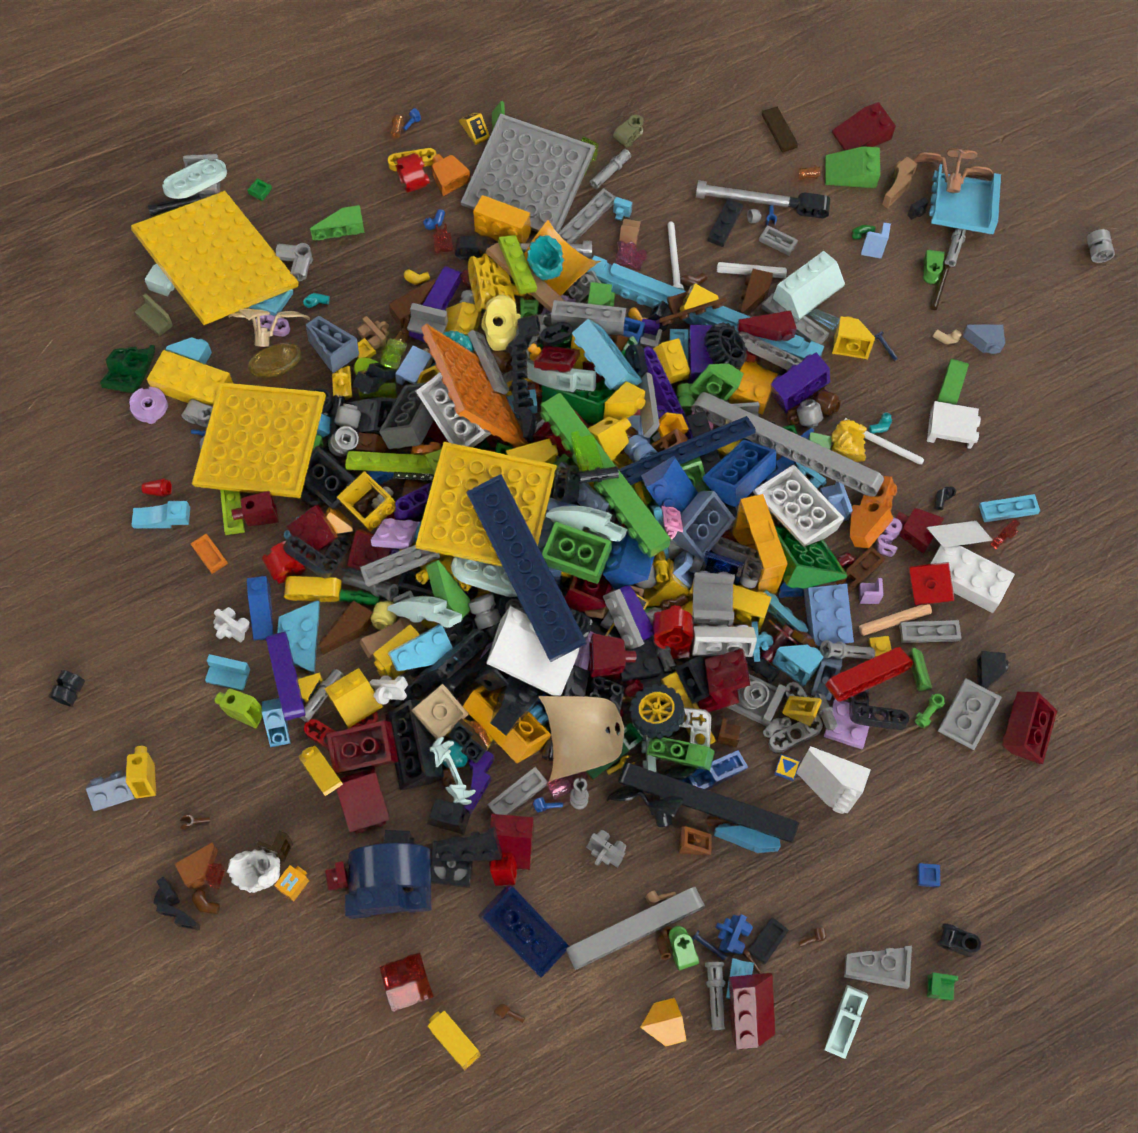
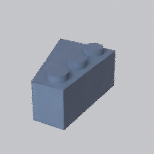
[306,316,359,373]

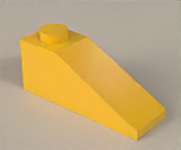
[298,745,343,796]

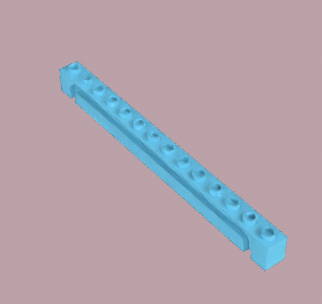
[585,255,824,360]

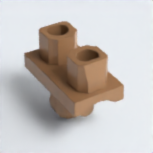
[357,316,389,350]

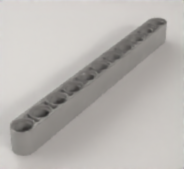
[691,392,884,496]

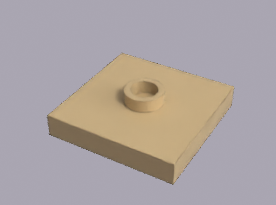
[411,684,469,740]

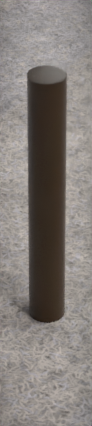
[930,264,950,310]

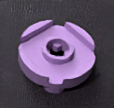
[129,387,168,424]

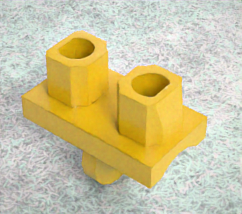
[332,366,352,400]

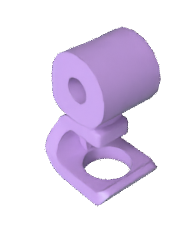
[874,518,902,557]

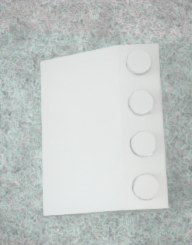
[753,465,844,547]
[486,606,579,696]
[797,746,871,814]

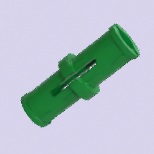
[339,589,380,606]

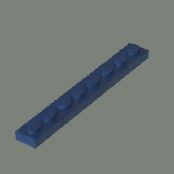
[618,416,756,485]

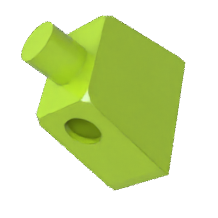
[215,689,263,728]

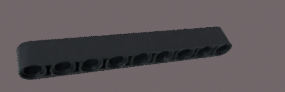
[618,762,799,843]

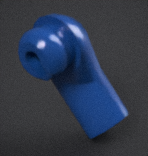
[423,209,445,230]

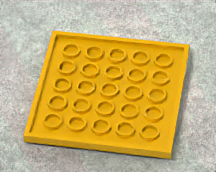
[192,382,326,498]
[415,442,557,567]

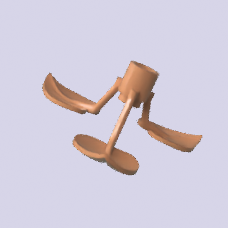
[914,148,993,193]

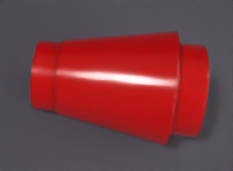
[142,478,172,497]

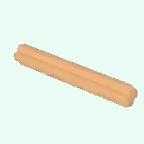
[859,604,932,636]

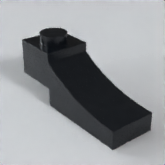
[354,361,399,394]

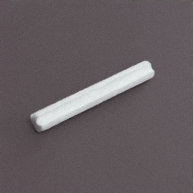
[717,262,787,278]

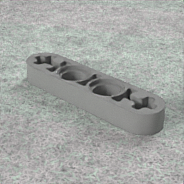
[739,332,802,370]

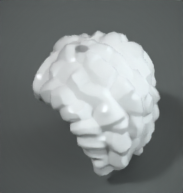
[227,849,280,893]

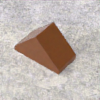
[679,826,712,855]

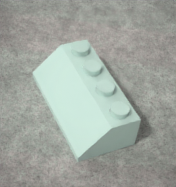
[773,251,845,320]

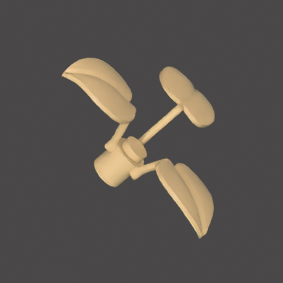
[229,308,310,347]

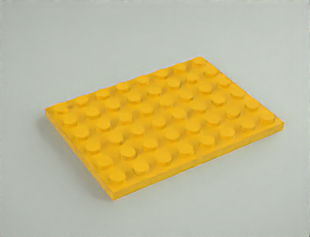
[131,191,298,325]

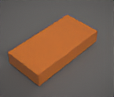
[190,533,228,574]

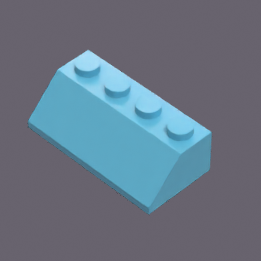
[572,319,643,391]

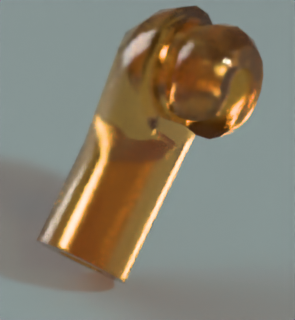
[469,721,491,746]

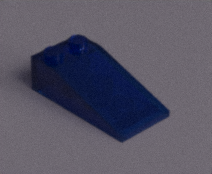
[701,551,744,586]
[478,885,570,978]

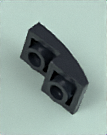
[449,718,488,764]

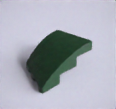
[100,345,155,393]

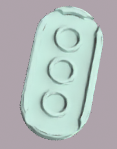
[162,159,227,199]
[451,557,517,597]

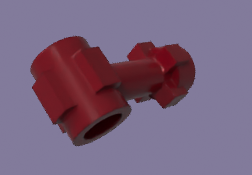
[618,674,644,698]

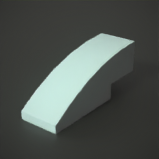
[825,985,868,1059]

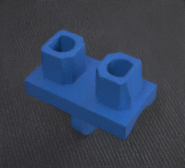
[716,914,753,954]

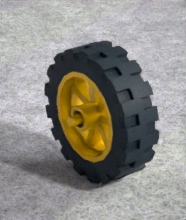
[630,684,685,739]

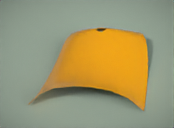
[524,220,601,296]

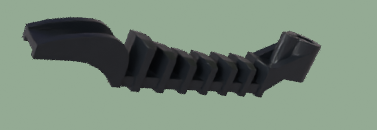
[510,314,540,442]

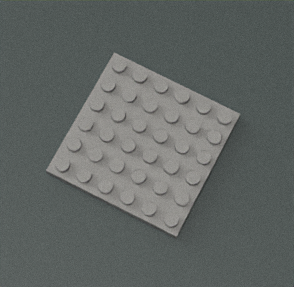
[461,114,595,233]

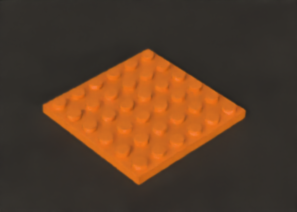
[421,323,528,448]

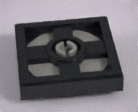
[430,841,473,888]

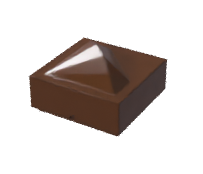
[791,629,818,648]

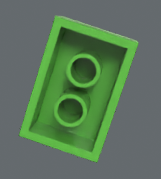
[542,521,612,584]

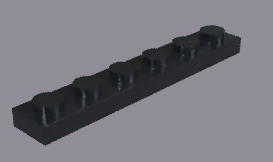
[687,411,737,518]

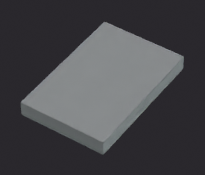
[938,678,1002,750]

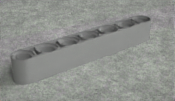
[566,887,705,970]

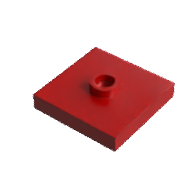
[909,562,955,605]

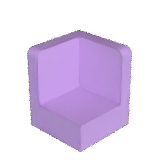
[859,578,883,604]

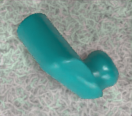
[303,293,330,308]
[869,413,892,434]

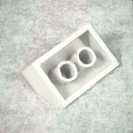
[692,624,757,657]

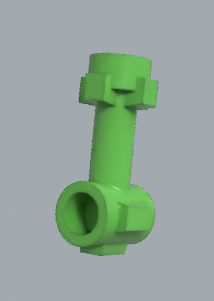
[915,694,945,728]

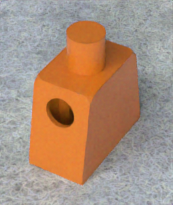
[431,154,470,196]

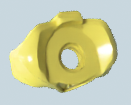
[481,295,521,351]

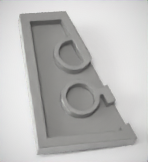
[844,945,912,989]

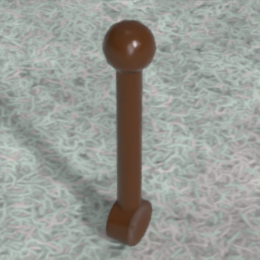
[743,948,762,974]

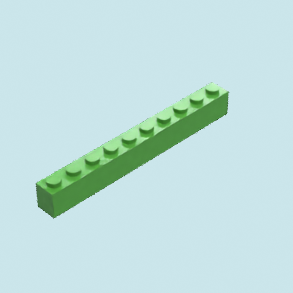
[540,393,671,558]

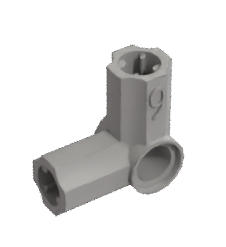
[276,243,313,281]

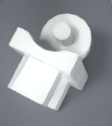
[213,607,250,643]
[369,675,408,704]

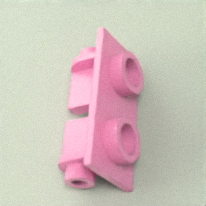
[661,506,683,539]

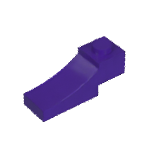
[463,751,494,816]

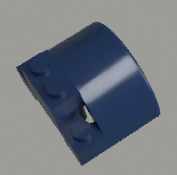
[345,843,432,919]

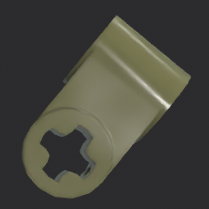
[613,115,644,148]

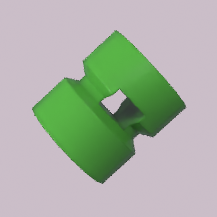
[676,383,698,417]

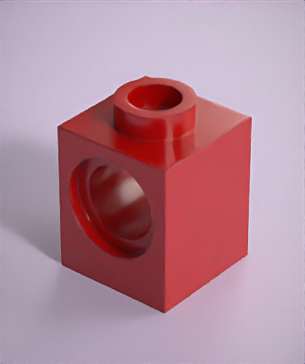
[490,853,518,886]

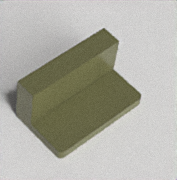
[135,294,173,337]

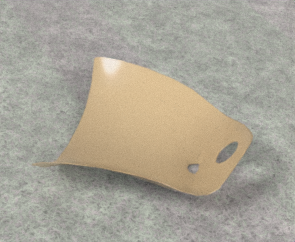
[539,696,624,781]

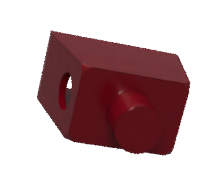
[231,491,279,526]
[896,508,944,554]
[589,634,636,677]

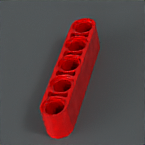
[825,647,913,702]

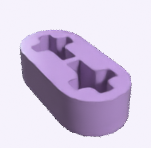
[256,315,290,337]

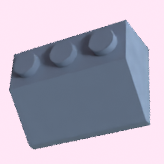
[673,491,735,559]

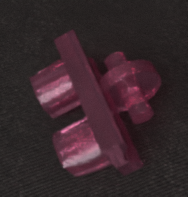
[616,241,647,271]

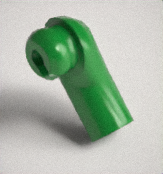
[852,225,876,240]

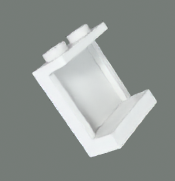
[927,401,981,449]

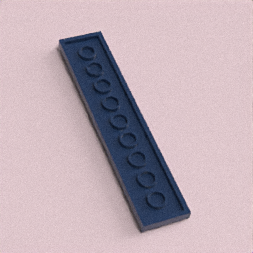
[466,474,587,662]

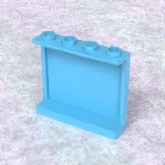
[929,164,1001,234]

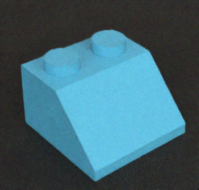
[772,645,823,687]

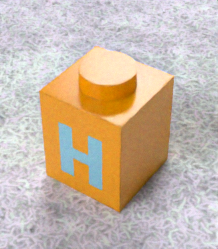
[274,865,309,901]

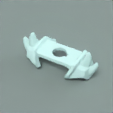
[430,737,476,805]

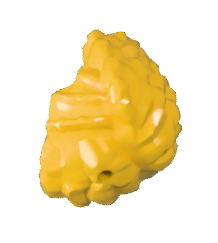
[831,419,867,463]

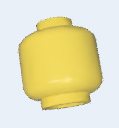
[370,601,398,630]

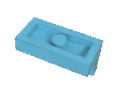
[205,654,251,691]

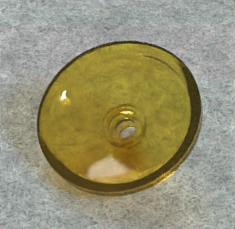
[248,343,302,378]

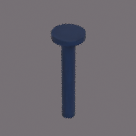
[874,331,898,361]
[692,930,727,960]

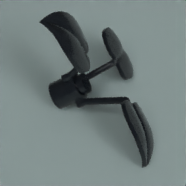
[607,766,697,827]

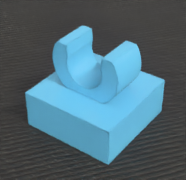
[613,197,632,221]

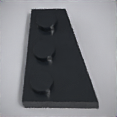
[436,827,502,862]

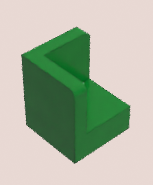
[927,972,958,1001]

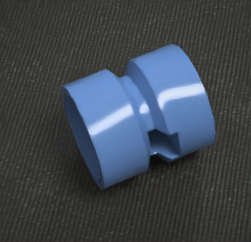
[624,435,658,462]

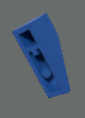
[247,576,274,641]

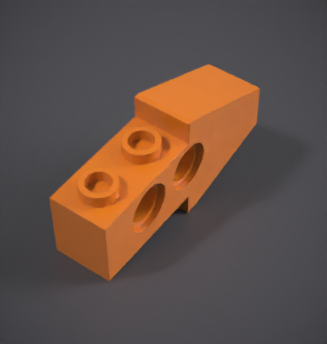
[850,476,897,548]

